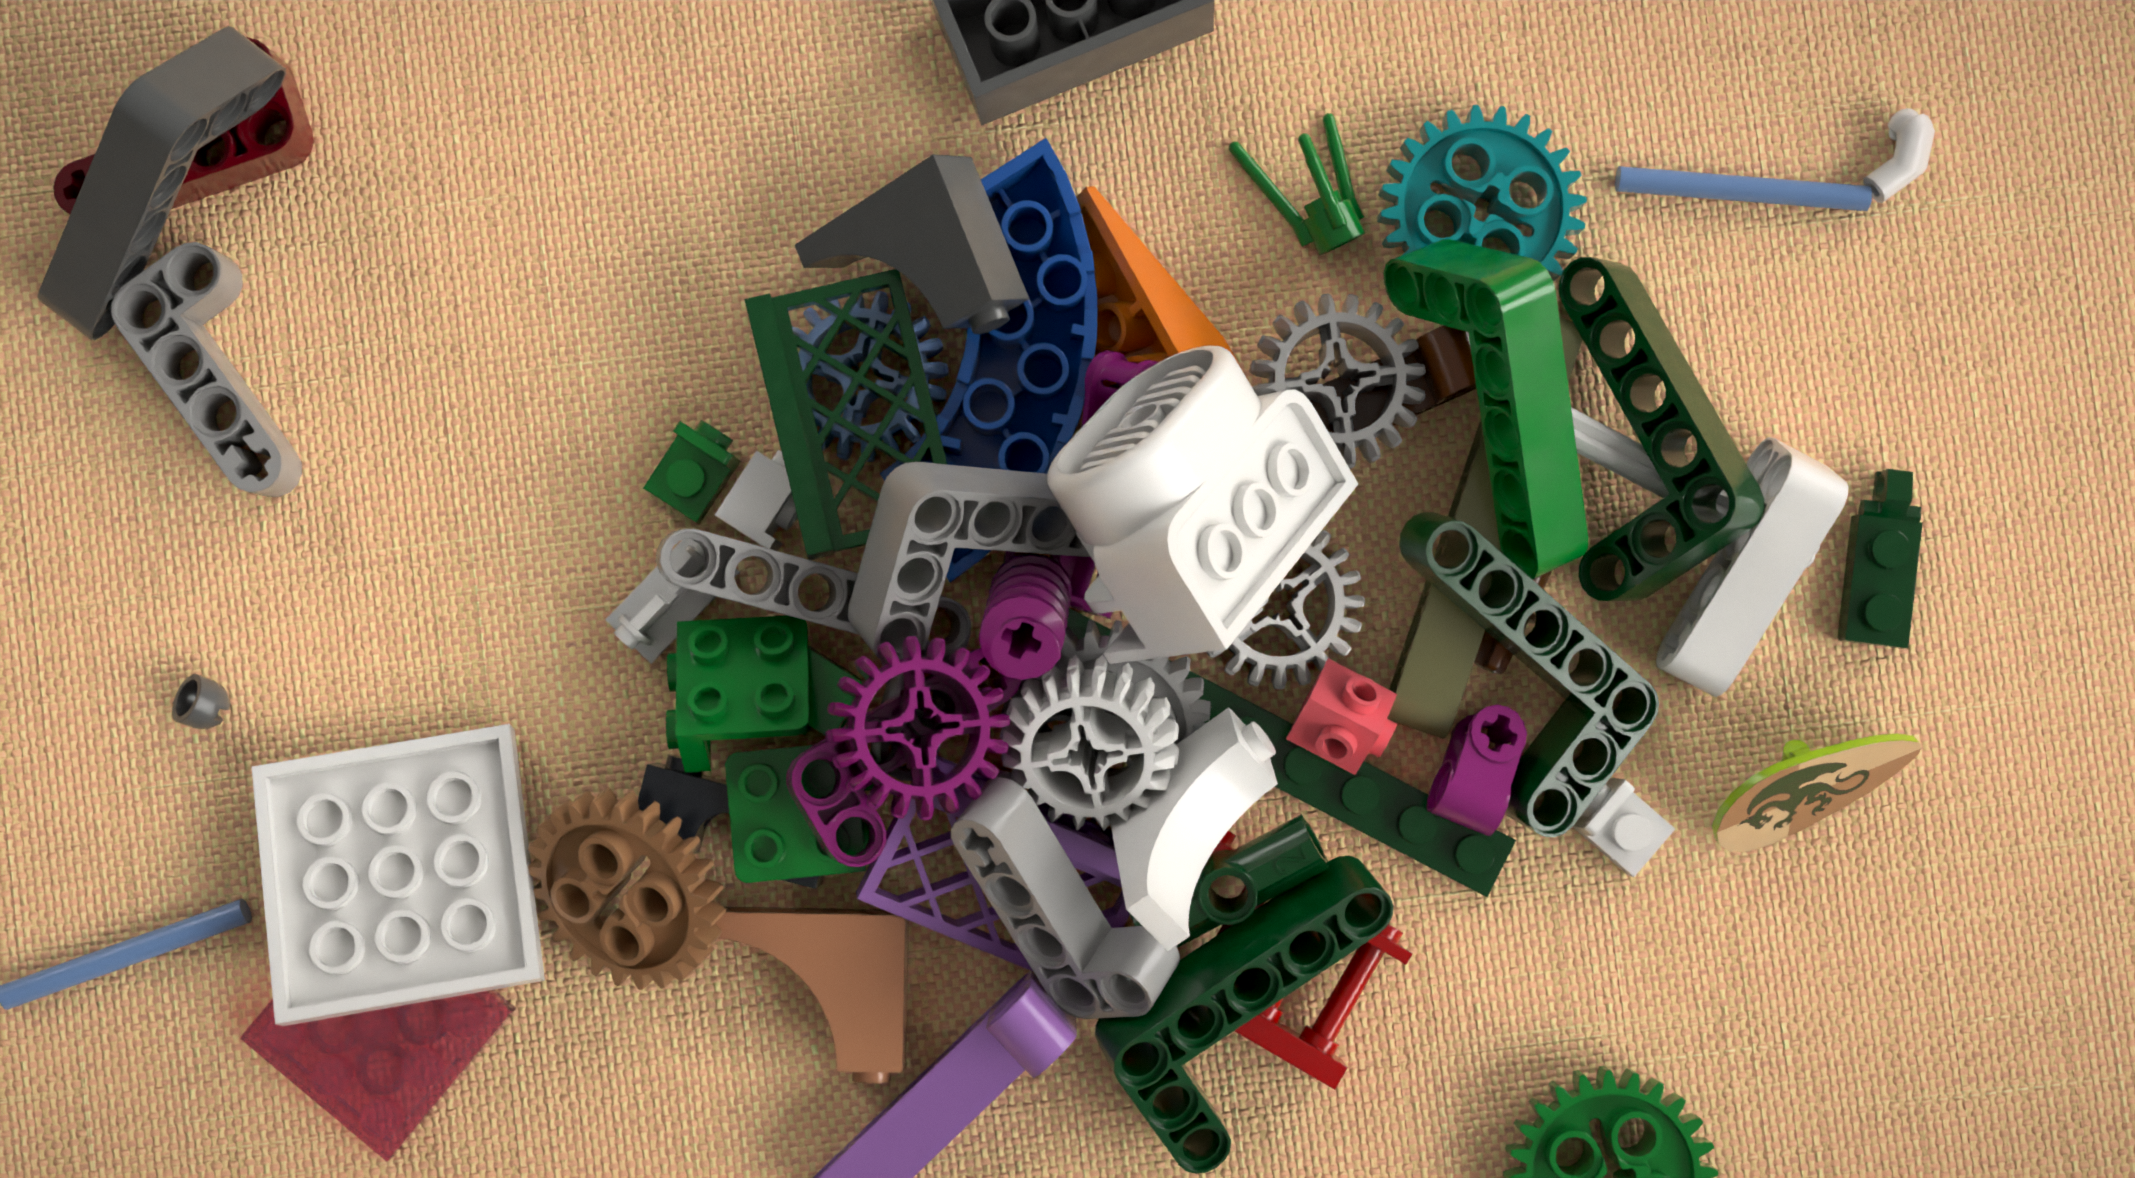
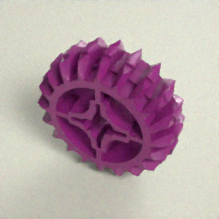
[825,636,1010,820]

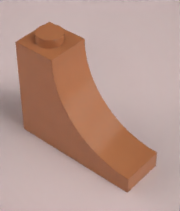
[715,907,909,1083]

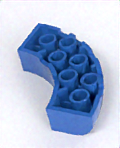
[880,138,1097,583]

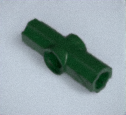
[1129,814,1329,948]

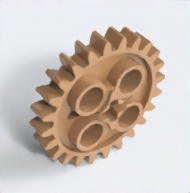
[528,788,726,990]

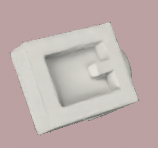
[1573,778,1675,877]

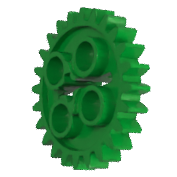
[1503,1066,1718,1178]

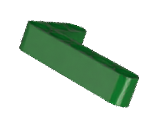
[1383,239,1588,580]

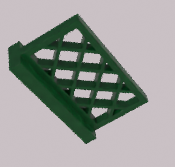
[744,269,947,560]

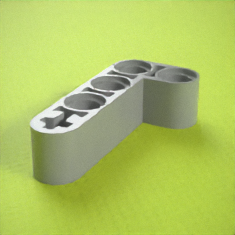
[111,242,302,497]
[951,777,1180,1019]

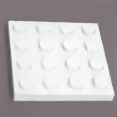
[251,724,545,1026]

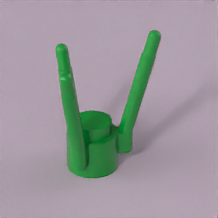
[1229,113,1365,255]

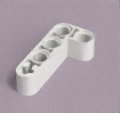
[1656,437,1849,697]

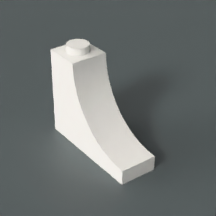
[1110,707,1278,951]

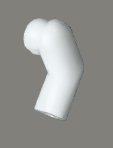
[1863,108,1935,203]

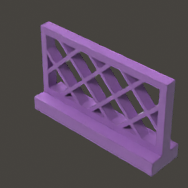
[856,755,1130,972]

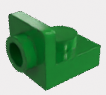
[643,420,741,524]

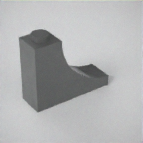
[795,154,1029,334]

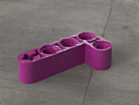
[786,648,1021,867]

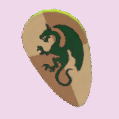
[1712,733,1921,852]

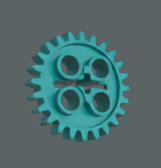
[1377,105,1587,281]

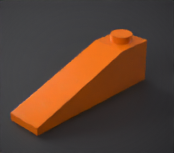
[1076,186,1252,387]

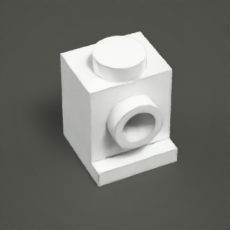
[715,450,798,551]

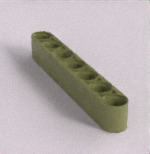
[1387,317,1583,739]

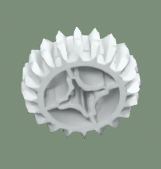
[1207,530,1365,689]
[1000,655,1179,831]

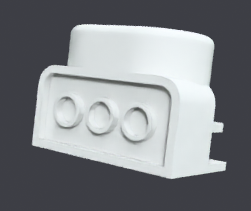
[1047,346,1358,664]

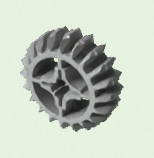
[1249,294,1426,469]

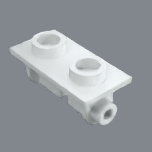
[605,528,740,664]

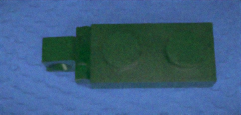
[1837,469,1922,649]

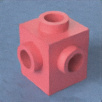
[1286,658,1397,775]

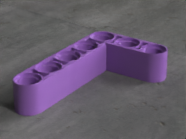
[813,971,1077,1178]

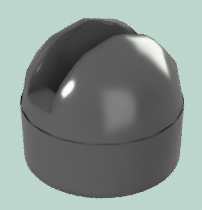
[172,674,230,729]

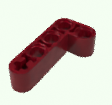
[53,37,314,214]

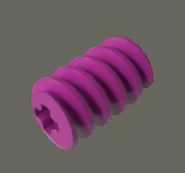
[979,553,1073,680]

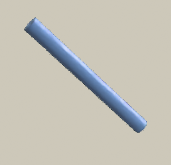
[1615,166,1872,211]
[0,899,252,1010]

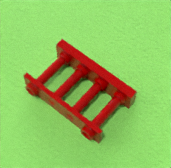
[1210,831,1412,1090]

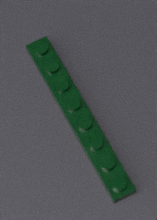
[1067,608,1516,897]

